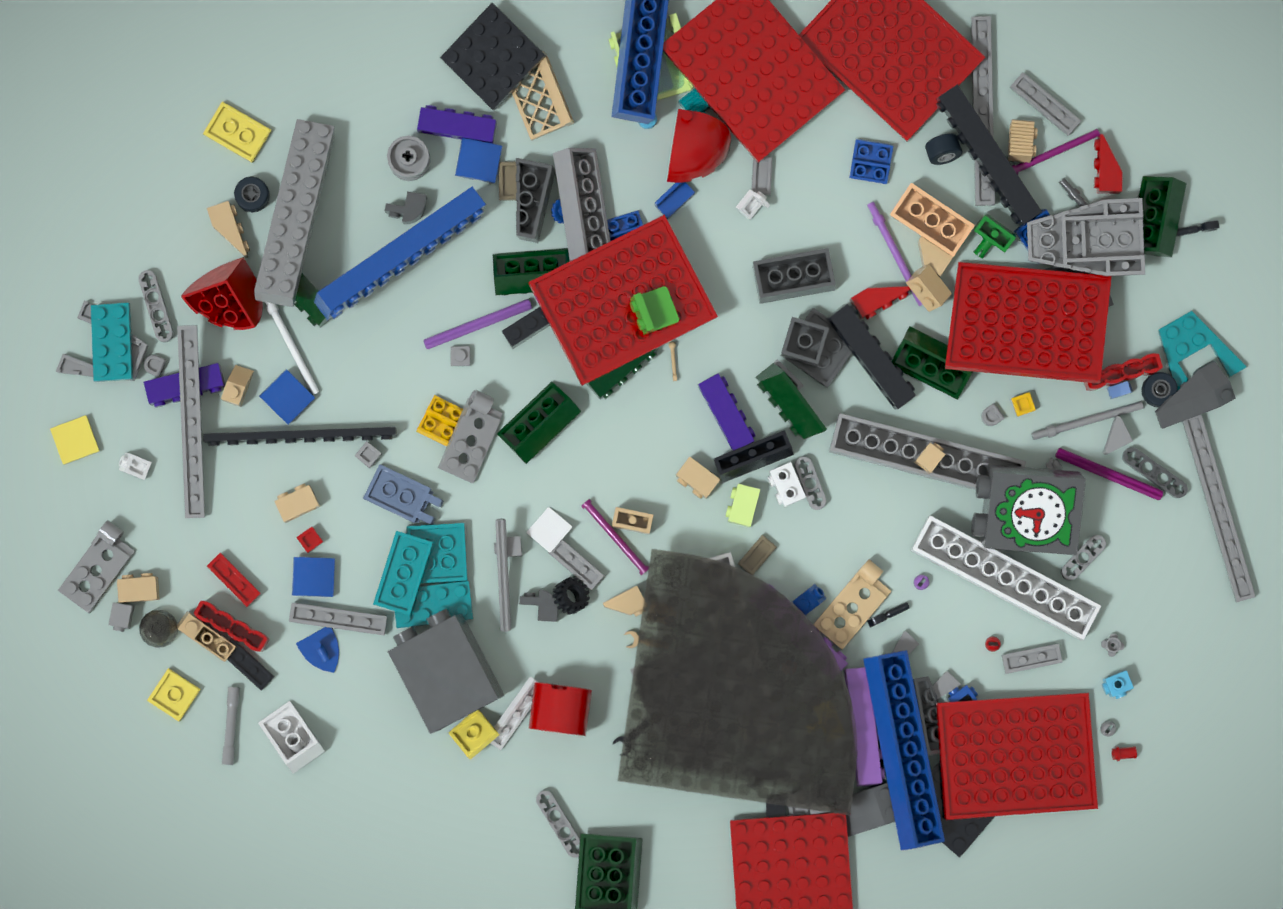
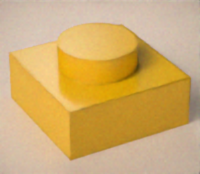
[1011,392,1036,417]

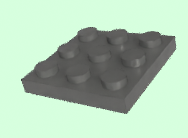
[780,308,852,388]

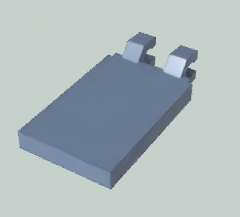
[363,464,444,525]

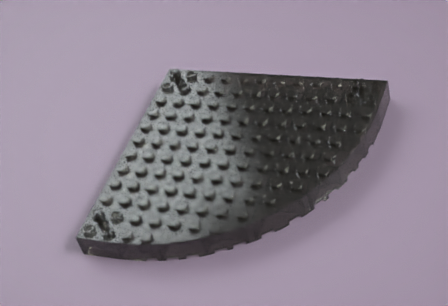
[617,549,857,815]

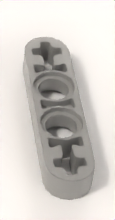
[139,270,173,343]
[536,791,580,858]

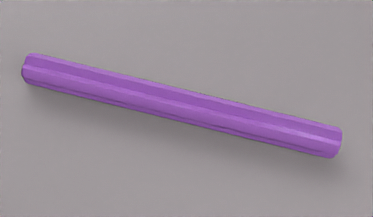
[424,299,532,349]

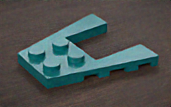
[1158,311,1246,390]

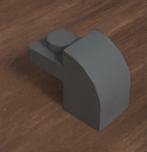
[385,191,427,224]
[519,590,558,622]

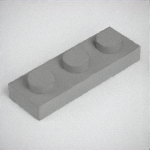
[548,540,604,590]
[1001,644,1063,674]

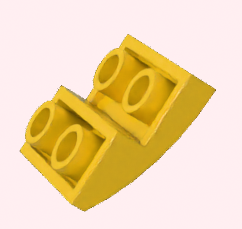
[416,395,463,446]

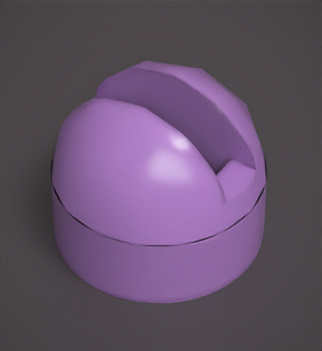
[914,575,929,590]

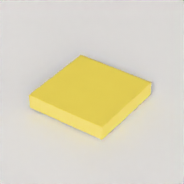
[50,415,100,465]
[147,668,201,722]
[448,710,500,760]

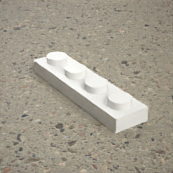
[490,677,539,750]

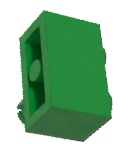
[973,212,1016,259]

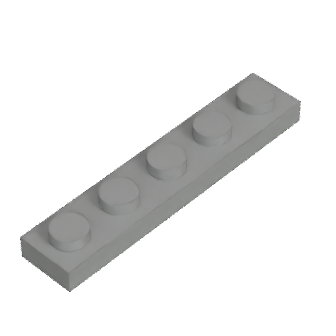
[289,603,387,636]

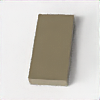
[499,162,517,201]
[738,535,777,576]

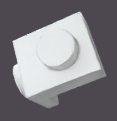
[736,189,770,220]

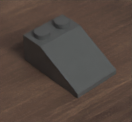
[834,782,895,837]

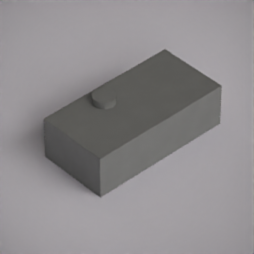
[753,248,836,304]

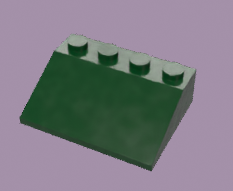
[575,834,643,909]

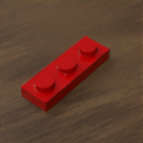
[207,553,261,607]

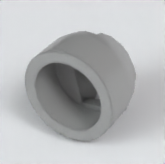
[1100,721,1116,737]

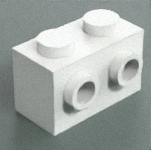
[767,462,806,507]

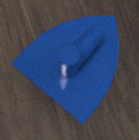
[296,627,339,673]

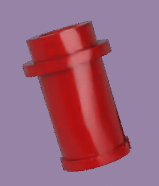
[1111,746,1137,762]

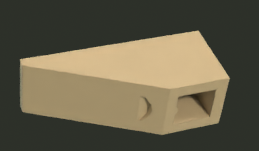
[207,201,250,258]
[176,611,236,662]

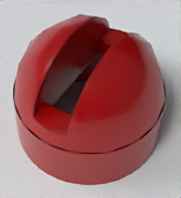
[985,636,1001,652]

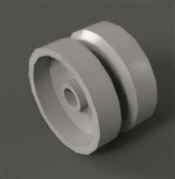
[387,136,430,181]

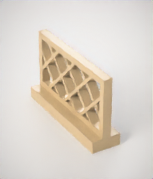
[512,52,575,140]

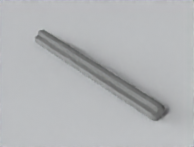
[495,518,511,632]

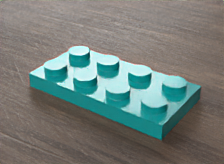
[91,303,133,382]
[373,531,434,616]
[395,581,473,629]

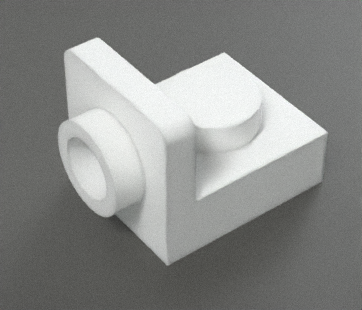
[119,453,152,480]

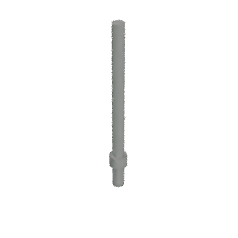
[1031,402,1143,440]

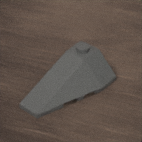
[913,677,940,755]

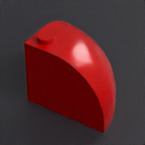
[667,109,731,183]
[181,257,263,330]

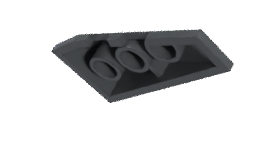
[1155,361,1236,429]

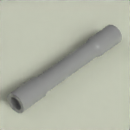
[222,687,240,765]

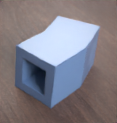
[1107,381,1133,399]

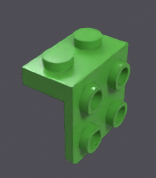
[630,287,679,335]

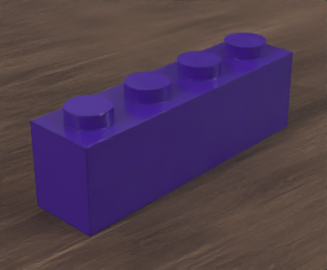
[417,105,497,144]
[143,363,225,408]
[698,374,756,451]

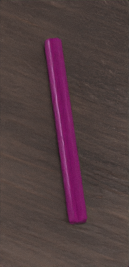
[1055,448,1163,500]

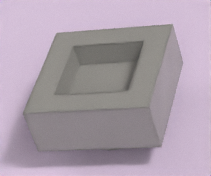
[451,346,470,366]
[355,441,382,468]

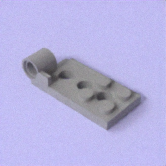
[438,390,502,483]
[58,520,135,613]

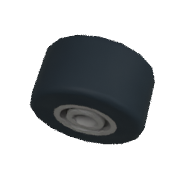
[925,133,962,165]

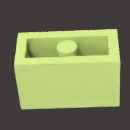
[725,484,760,528]

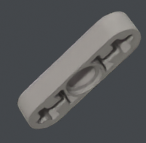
[795,457,826,510]
[1061,535,1106,580]

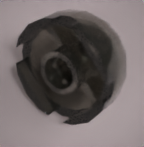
[139,609,178,648]

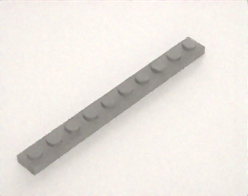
[971,16,995,206]
[177,325,205,518]
[1182,415,1255,603]

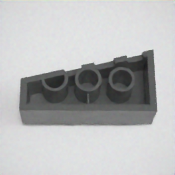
[516,158,556,243]

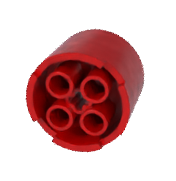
[528,682,592,736]

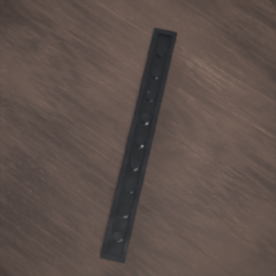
[203,427,397,446]

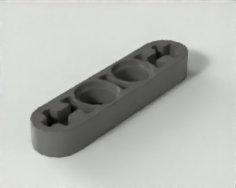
[1122,447,1188,498]

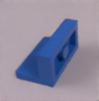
[655,182,695,219]

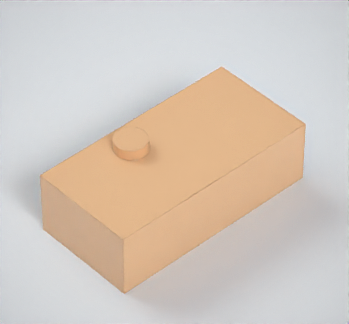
[890,183,975,257]

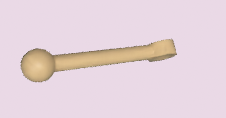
[668,342,677,381]

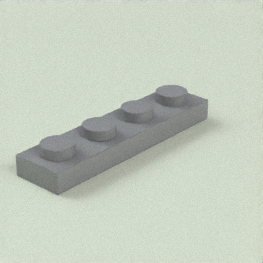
[1010,72,1081,136]

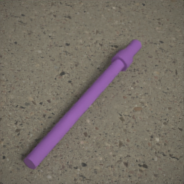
[867,201,923,306]

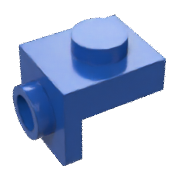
[792,584,826,616]
[947,685,978,702]

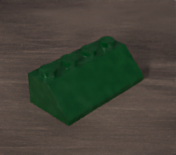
[1138,176,1187,257]
[493,248,570,296]
[294,273,331,328]
[891,326,973,400]
[586,348,658,400]
[755,363,827,439]
[497,381,581,464]

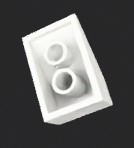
[258,701,325,774]

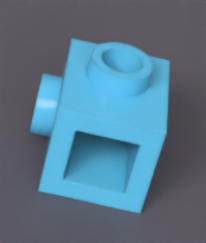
[1102,670,1134,699]

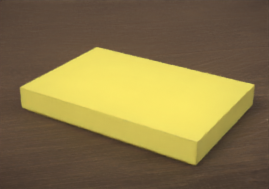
[203,101,272,163]

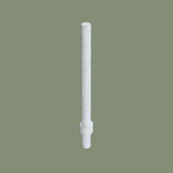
[265,302,319,395]

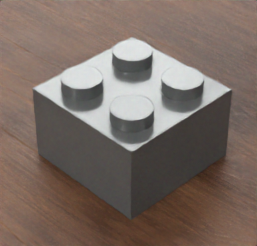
[780,317,829,367]

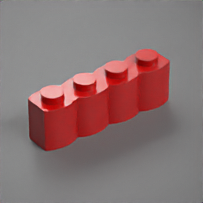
[1084,353,1163,391]
[194,601,269,652]

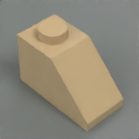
[918,236,953,277]
[221,365,254,407]
[603,586,648,617]

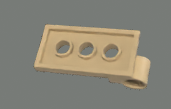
[813,559,891,650]

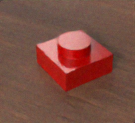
[296,526,323,553]

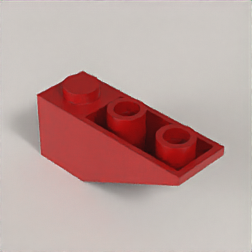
[1093,134,1122,194]
[850,286,911,320]

